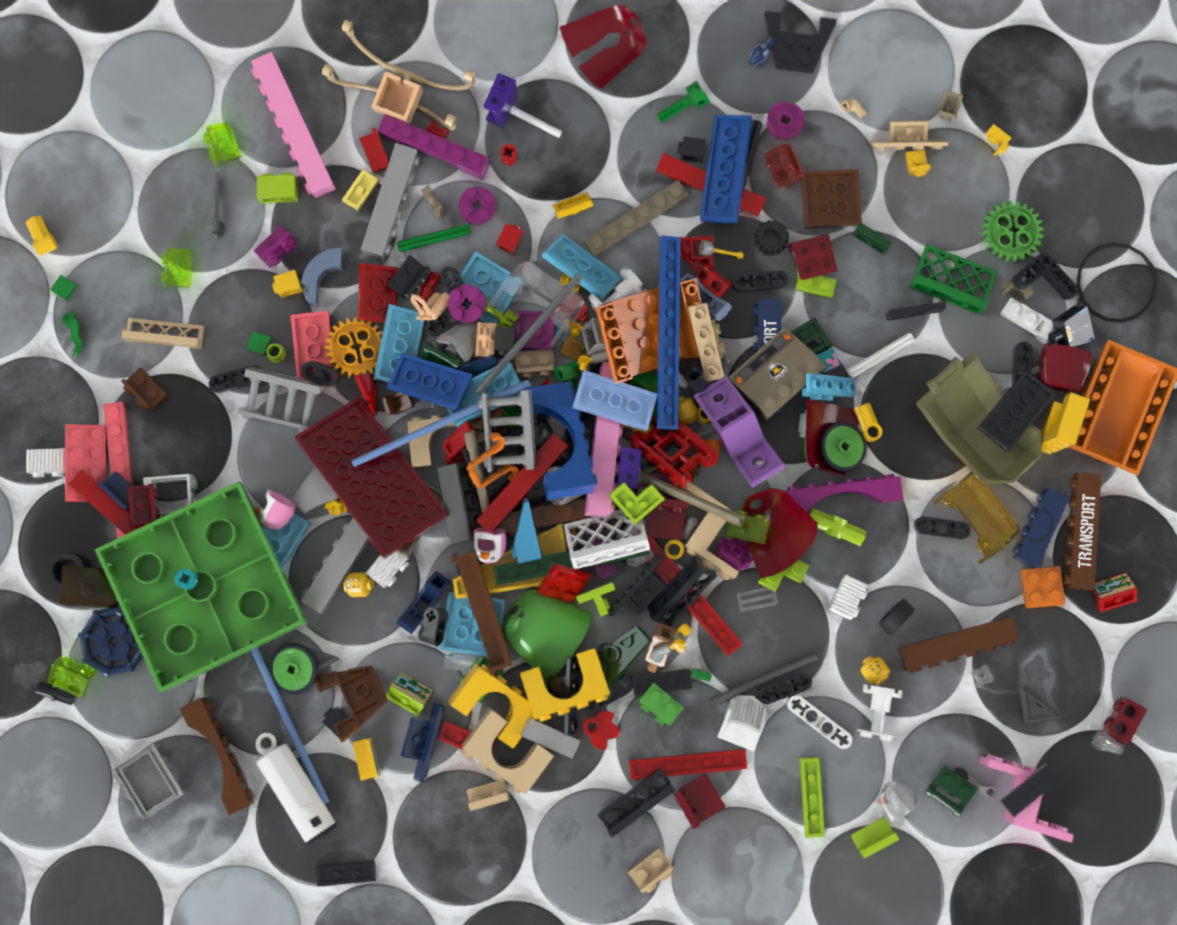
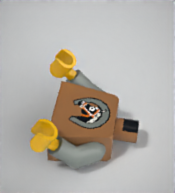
[645,623,692,673]

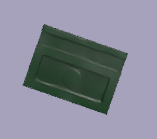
[852,222,892,255]

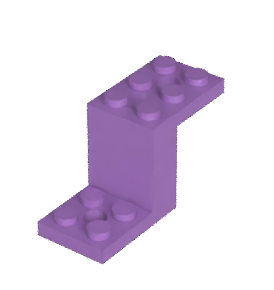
[693,376,785,488]

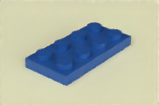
[387,353,473,411]

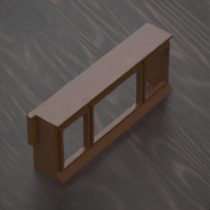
[451,550,512,676]

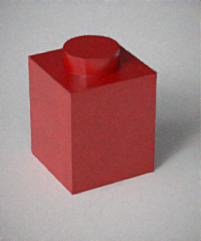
[496,223,524,255]

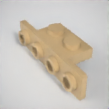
[870,120,948,150]
[688,303,725,382]

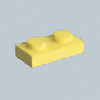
[342,170,379,212]

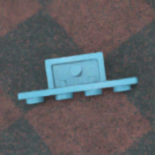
[802,373,856,401]

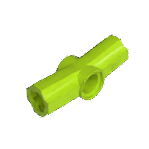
[810,508,867,546]

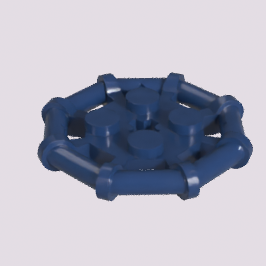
[78,605,143,677]

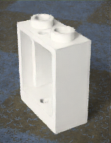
[143,474,198,517]

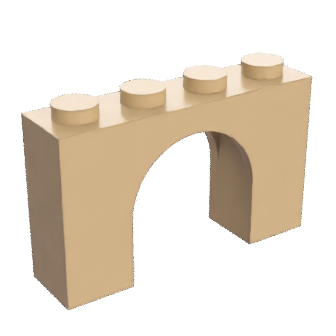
[407,415,485,469]
[461,707,554,795]

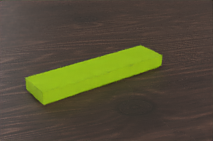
[799,757,825,838]

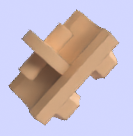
[475,322,497,357]

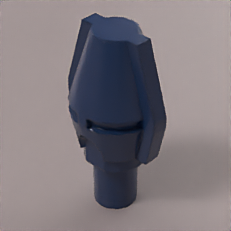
[747,36,775,68]

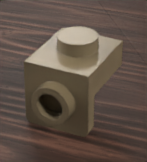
[937,90,963,121]
[1001,278,1034,301]

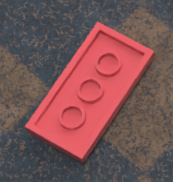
[290,310,337,391]
[65,424,106,502]

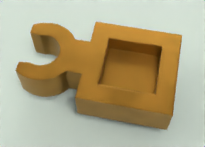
[559,335,590,364]

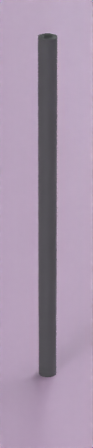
[475,273,583,395]

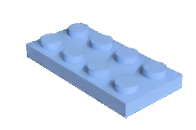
[572,370,657,431]

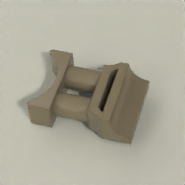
[421,185,445,223]

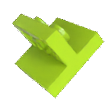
[576,582,615,617]

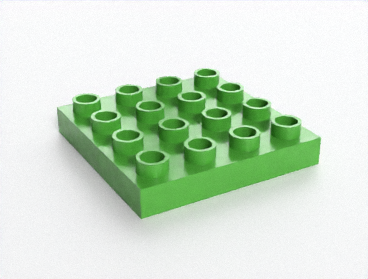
[95,481,308,692]

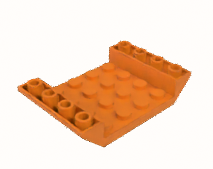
[595,278,702,384]

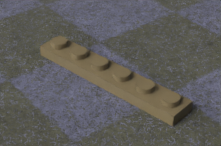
[584,180,689,257]

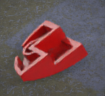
[680,235,714,271]
[355,374,379,416]

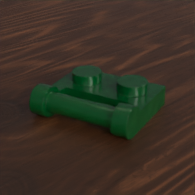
[790,317,832,355]
[421,342,462,370]
[925,765,978,817]

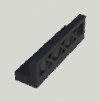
[647,555,718,626]
[598,768,675,838]

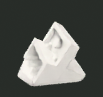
[717,695,768,751]

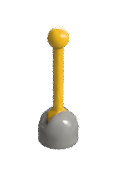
[699,240,744,259]

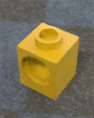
[272,270,303,298]

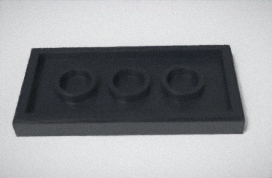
[977,369,1056,453]

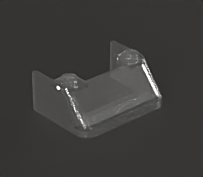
[489,262,585,348]

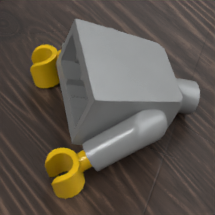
[570,318,609,371]

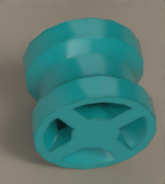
[175,569,198,589]

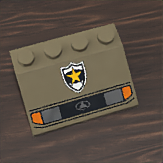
[728,327,826,421]

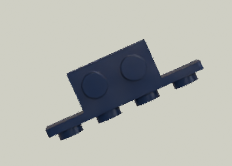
[401,703,444,783]

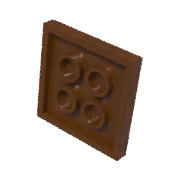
[801,169,862,229]

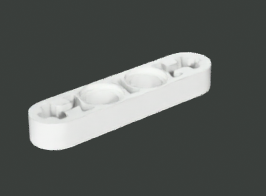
[787,695,852,749]

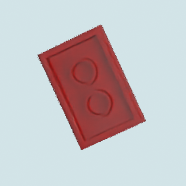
[358,263,398,323]

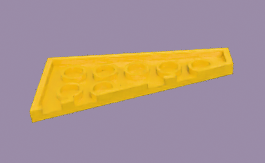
[453,523,566,599]

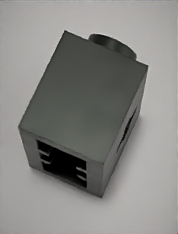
[494,326,516,359]

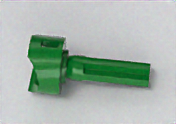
[657,81,710,123]
[554,362,581,393]

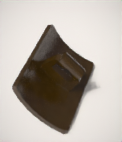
[59,565,119,608]

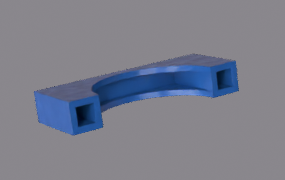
[525,382,597,500]

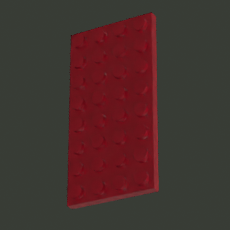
[295,396,448,559]

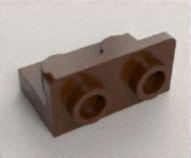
[121,367,168,410]

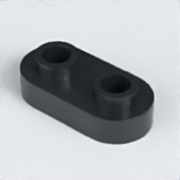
[302,360,340,387]

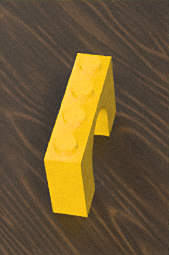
[1040,393,1090,454]
[520,648,610,722]
[448,663,534,748]

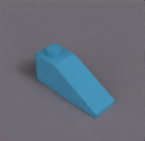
[511,498,541,563]

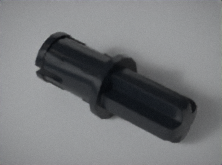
[35,682,76,705]

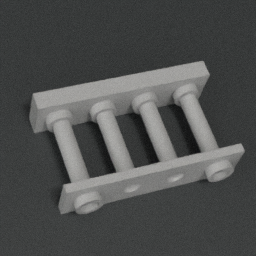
[237,367,324,432]
[479,390,537,472]

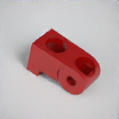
[694,263,733,298]

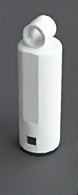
[255,733,338,846]

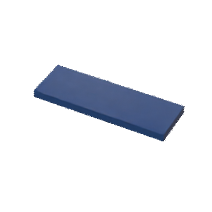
[700,115,753,223]

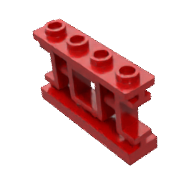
[630,416,718,489]

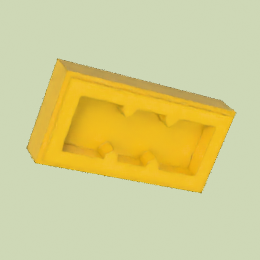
[552,192,593,219]

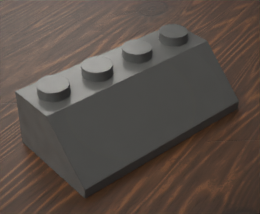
[437,463,483,544]

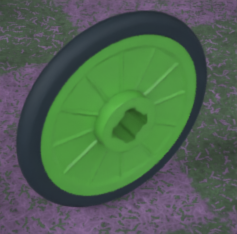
[820,422,867,472]
[270,644,317,695]

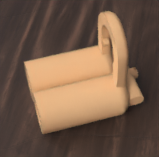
[410,292,450,322]

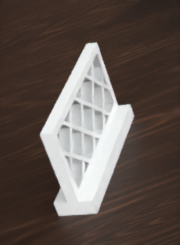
[564,510,650,569]

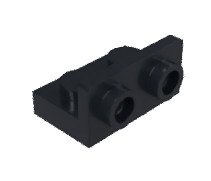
[386,255,430,299]

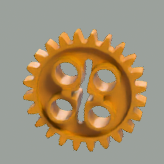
[324,317,383,378]

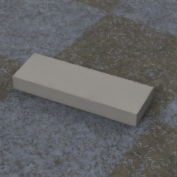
[520,717,580,758]

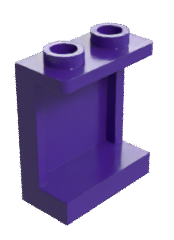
[483,73,518,128]
[614,447,641,491]

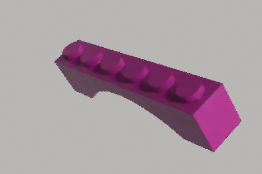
[377,114,490,181]
[785,474,903,513]

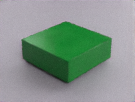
[50,274,78,301]
[247,331,271,356]
[690,668,712,682]

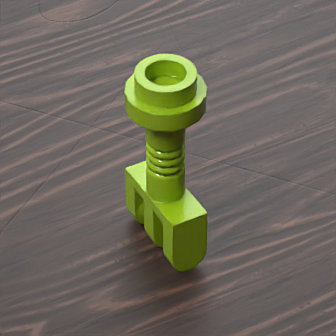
[486,297,519,327]

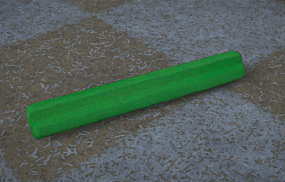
[397,224,471,252]

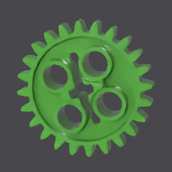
[981,200,1044,263]

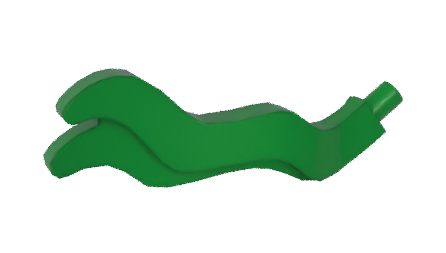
[62,310,83,358]

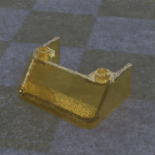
[933,471,1020,564]

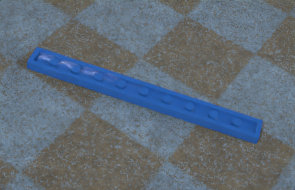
[657,235,681,430]

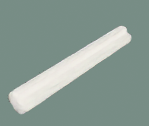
[847,333,915,378]

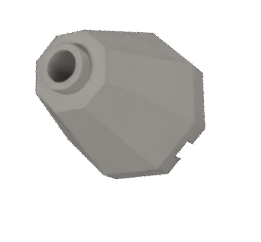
[435,322,477,366]

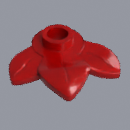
[583,711,621,750]

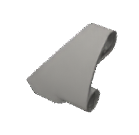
[292,467,338,514]

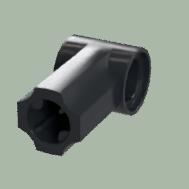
[679,358,708,393]

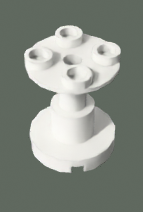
[588,267,647,311]
[857,684,903,741]

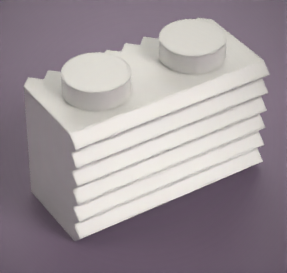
[27,448,65,478]
[366,552,410,588]
[828,575,868,620]

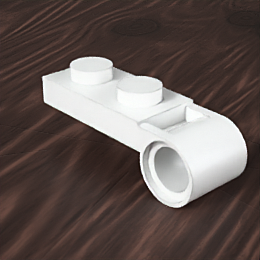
[1000,298,1054,344]

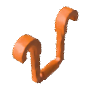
[467,433,519,489]

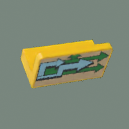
[352,737,381,780]

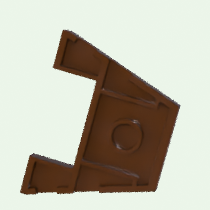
[315,665,388,742]

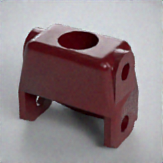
[1037,343,1092,393]

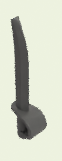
[212,172,225,240]

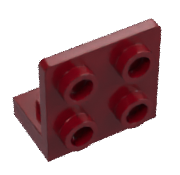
[788,234,837,280]
[645,499,688,541]
[673,773,725,830]

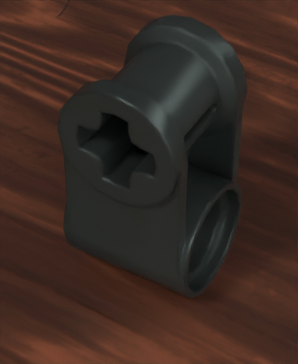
[418,608,448,646]

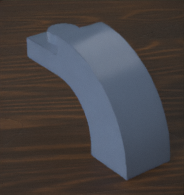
[301,248,345,307]
[680,273,732,321]

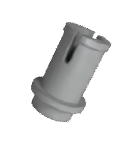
[683,515,699,541]

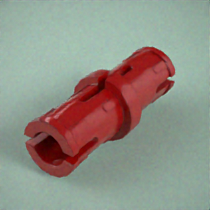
[416,271,441,307]

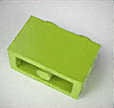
[257,172,298,203]

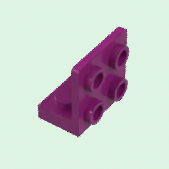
[253,225,298,268]

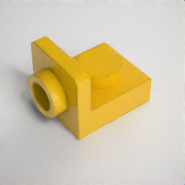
[985,124,1011,157]
[905,149,931,177]

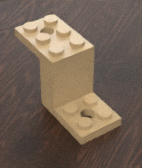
[678,482,739,581]

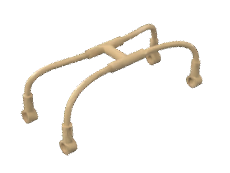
[322,20,476,130]

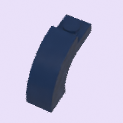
[396,571,451,634]

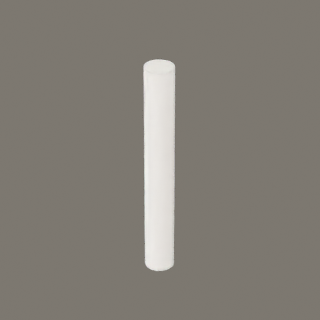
[509,106,562,138]

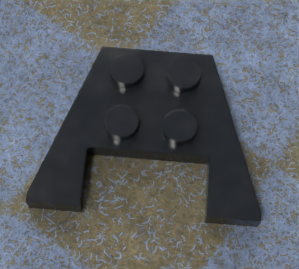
[764,11,837,73]

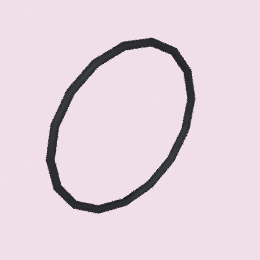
[1077,243,1158,323]

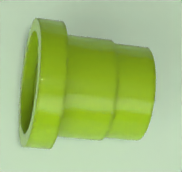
[267,344,287,363]

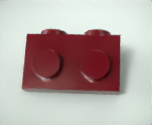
[127,483,160,526]

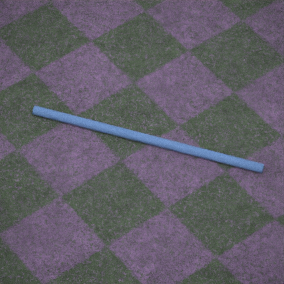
[351,379,531,467]
[251,647,329,804]

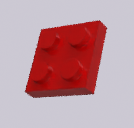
[537,564,590,603]

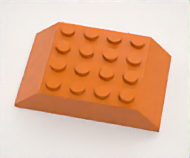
[1069,339,1177,476]

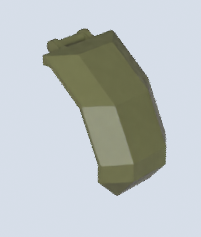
[916,352,1042,484]

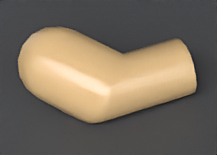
[840,99,867,119]

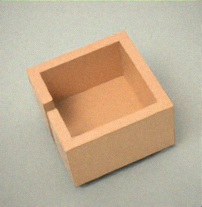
[371,72,424,124]

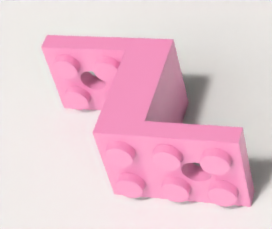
[979,754,1073,842]

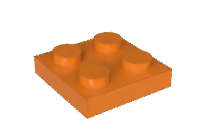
[1020,566,1065,609]

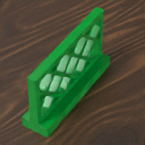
[909,244,997,315]

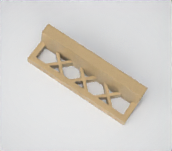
[121,318,205,349]

